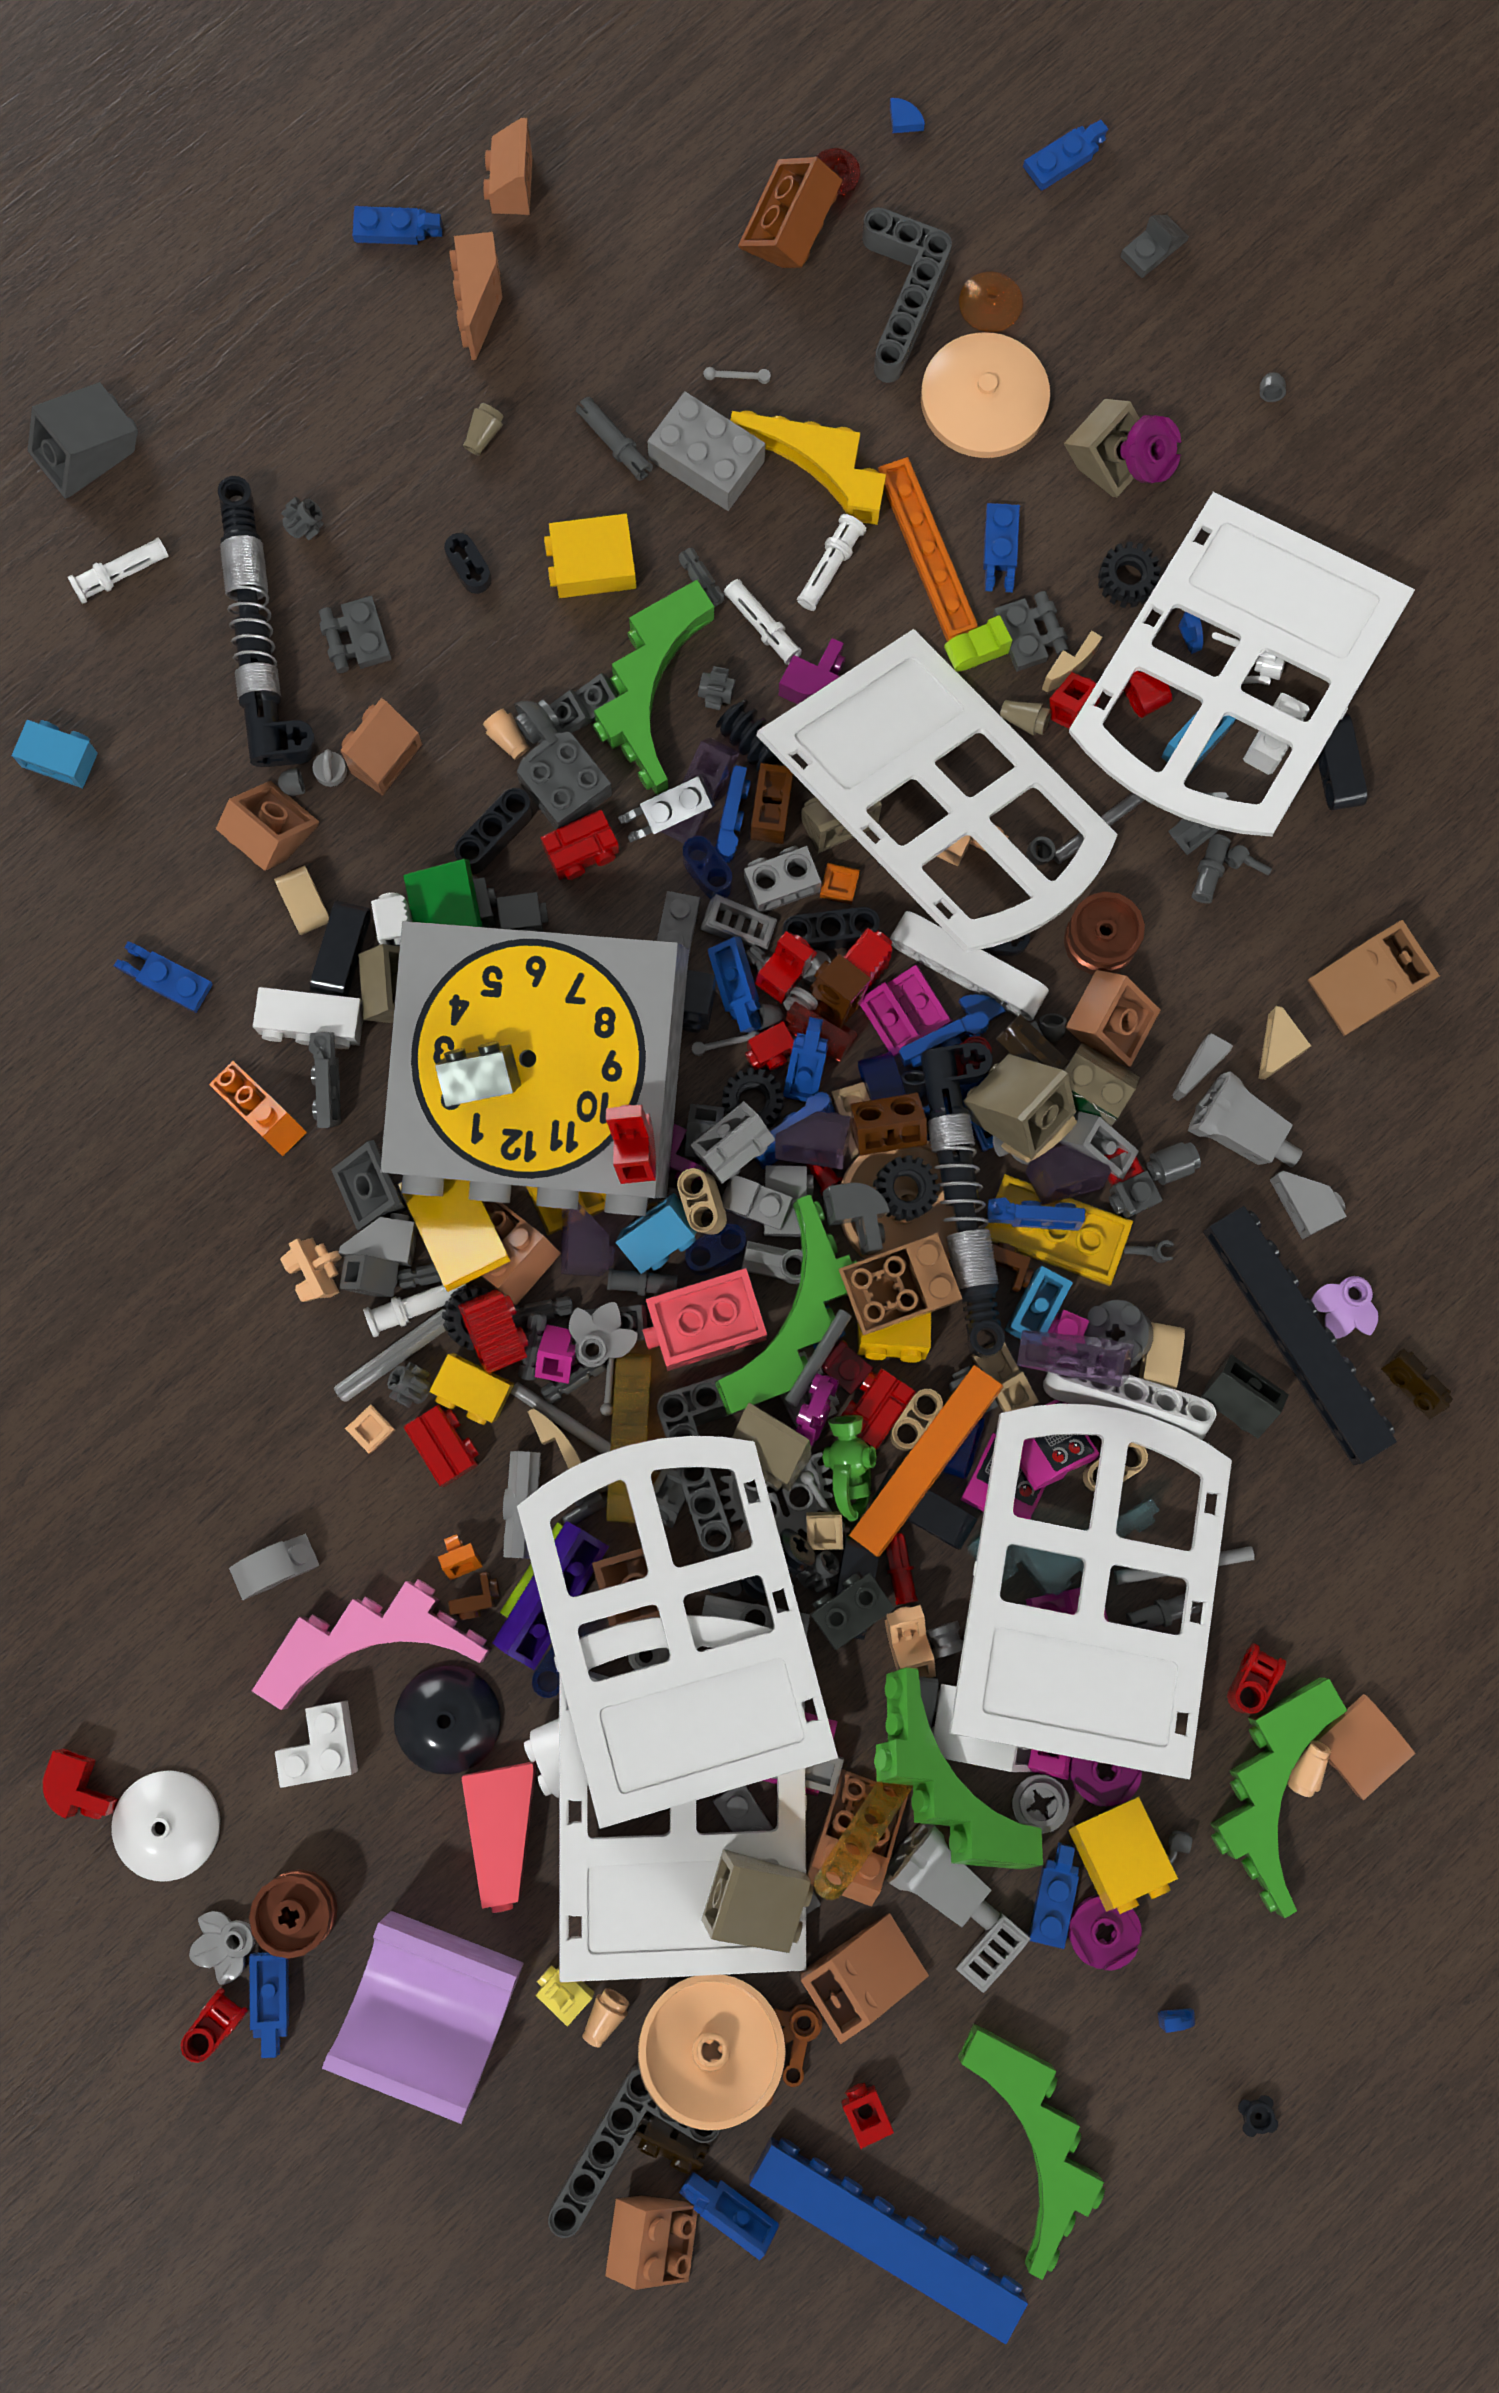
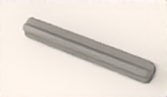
[334,1309,446,1402]

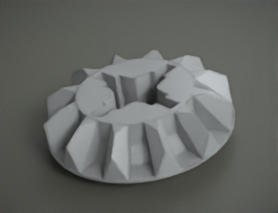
[1011,1774,1069,1833]

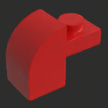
[755,931,818,1004]
[606,1104,656,1184]
[43,1748,119,1819]

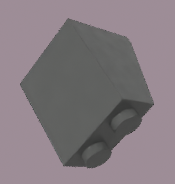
[28,382,138,499]

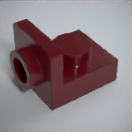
[821,1340,873,1395]

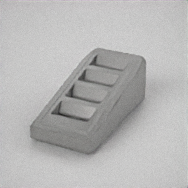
[700,894,777,951]
[1173,1033,1233,1101]
[955,1911,1031,1993]

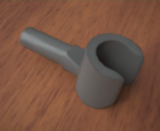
[1224,845,1272,875]
[1124,1240,1174,1263]
[1167,1830,1192,1865]

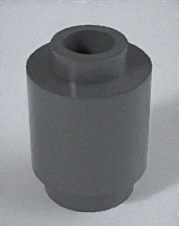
[1147,1142,1201,1185]

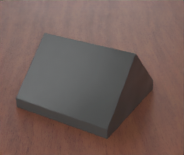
[331,1140,407,1231]

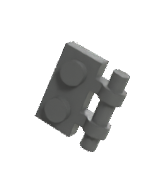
[993,591,1069,672]
[319,596,392,673]

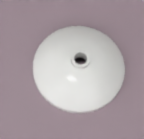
[112,1771,220,1881]

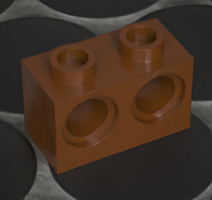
[751,763,793,844]
[809,954,871,1030]
[850,1093,928,1156]

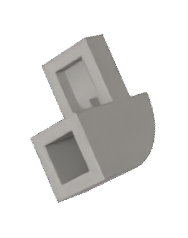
[721,1175,794,1231]
[229,1533,320,1600]

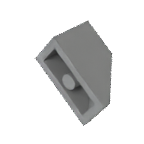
[1060,1111,1139,1180]
[1270,1171,1347,1240]
[339,1213,418,1267]

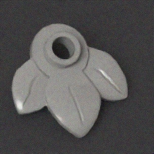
[569,1302,638,1367]
[189,1911,255,1985]

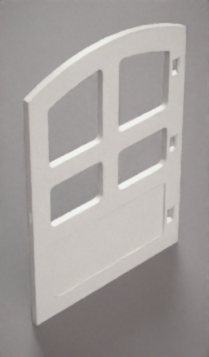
[1069,492,1415,837]
[756,629,1118,952]
[949,1404,1232,1779]
[517,1436,838,1829]
[559,1615,807,1982]

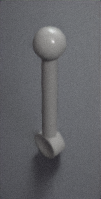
[703,367,771,384]
[692,1030,760,1056]
[600,1358,614,1416]
[800,1471,845,1533]

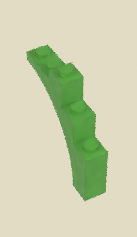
[593,580,714,796]
[715,1195,857,1416]
[874,1667,1043,1870]
[1210,1677,1347,1918]
[958,2024,1105,2280]

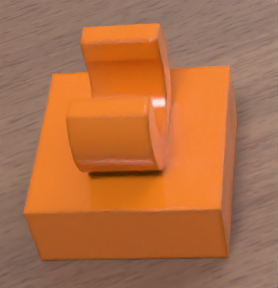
[438,1534,483,1580]

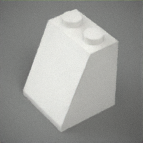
[931,1684,1032,1772]

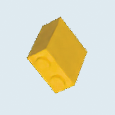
[544,514,636,598]
[1068,1797,1178,1914]

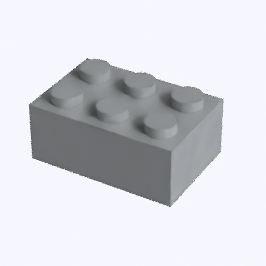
[647,391,765,511]

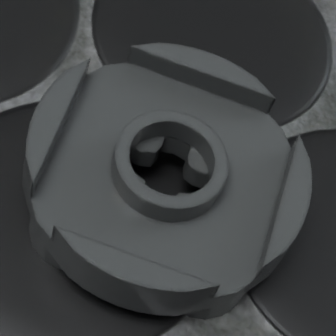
[1083,1300,1153,1370]

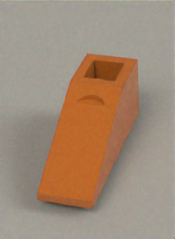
[209,1061,307,1156]

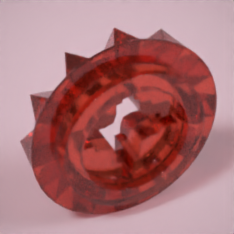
[815,148,860,197]

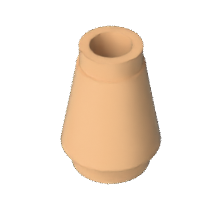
[483,708,530,760]
[1287,1741,1331,1797]
[582,1988,629,2048]

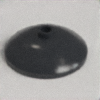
[394,1666,501,1774]

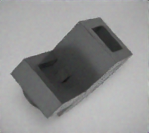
[822,1183,890,1256]

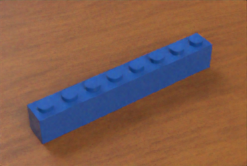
[749,2137,1028,2344]

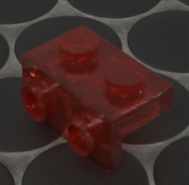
[784,1001,857,1062]

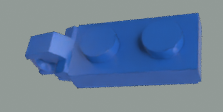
[1023,120,1108,191]
[352,206,443,245]
[707,937,762,1032]
[783,1017,828,1102]
[987,1198,1085,1231]
[1028,1843,1079,1949]
[249,1952,289,2058]
[679,2172,779,2260]

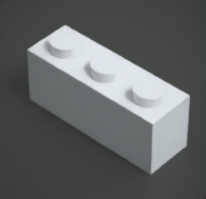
[253,987,363,1049]

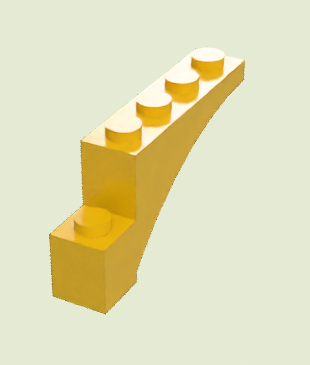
[730,411,886,525]

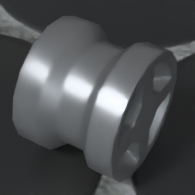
[926,1621,964,1659]

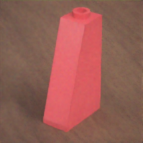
[461,1761,536,1913]

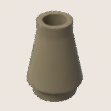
[463,403,504,456]
[1000,699,1051,736]

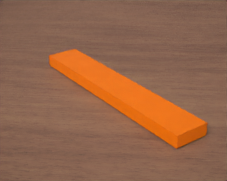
[878,457,979,642]
[849,1365,1004,1558]

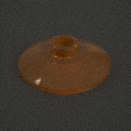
[959,272,1023,332]

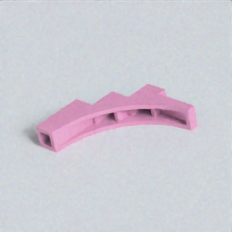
[252,1579,491,1710]

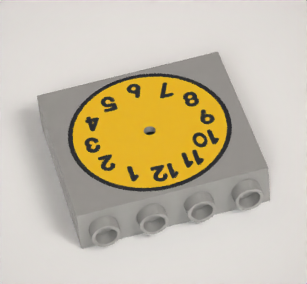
[380,921,689,1216]

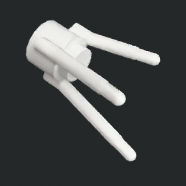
[1212,632,1285,686]

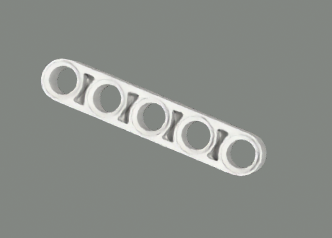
[890,911,1049,1021]
[1043,1355,1217,1440]

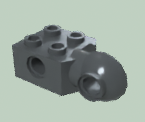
[514,699,612,830]

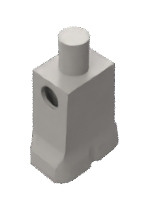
[1188,1071,1303,1167]
[885,1823,1000,1930]

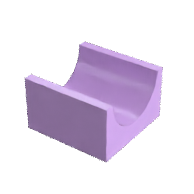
[322,1911,524,2124]

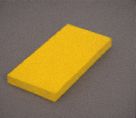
[984,1174,1133,1286]
[398,1179,511,1292]

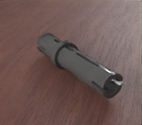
[576,397,653,481]

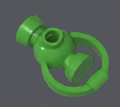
[823,1415,877,1521]

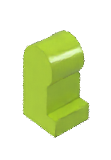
[944,615,1013,672]

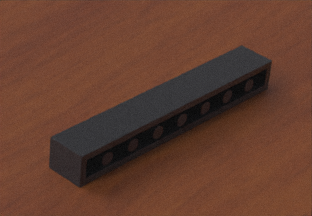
[1203,1206,1397,1465]

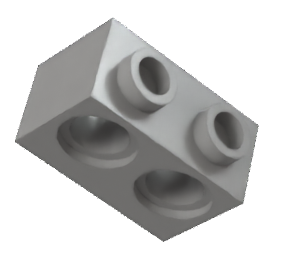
[744,846,821,913]

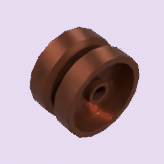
[1064,892,1145,975]
[249,1869,338,1959]

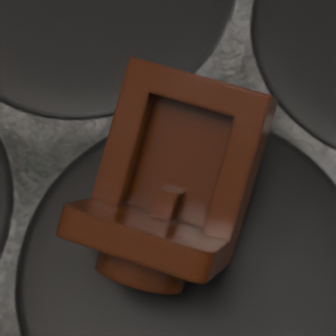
[992,1242,1033,1294]
[448,1572,500,1621]

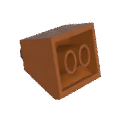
[738,157,843,268]

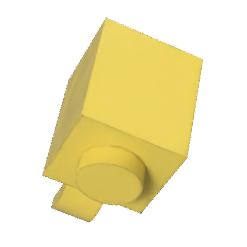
[536,1965,594,2026]

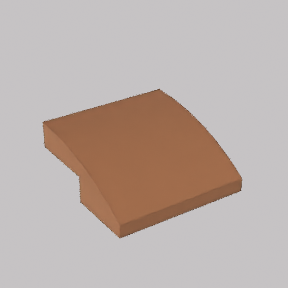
[1312,1694,1415,1801]

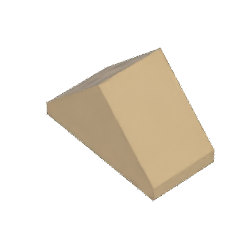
[1258,1006,1311,1080]

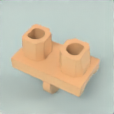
[280,1238,342,1302]

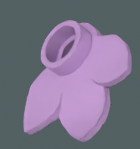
[1311,1276,1378,1339]

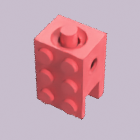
[642,1268,767,1371]

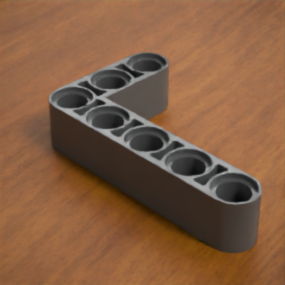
[862,207,952,383]
[657,1370,745,1559]
[548,2063,720,2238]

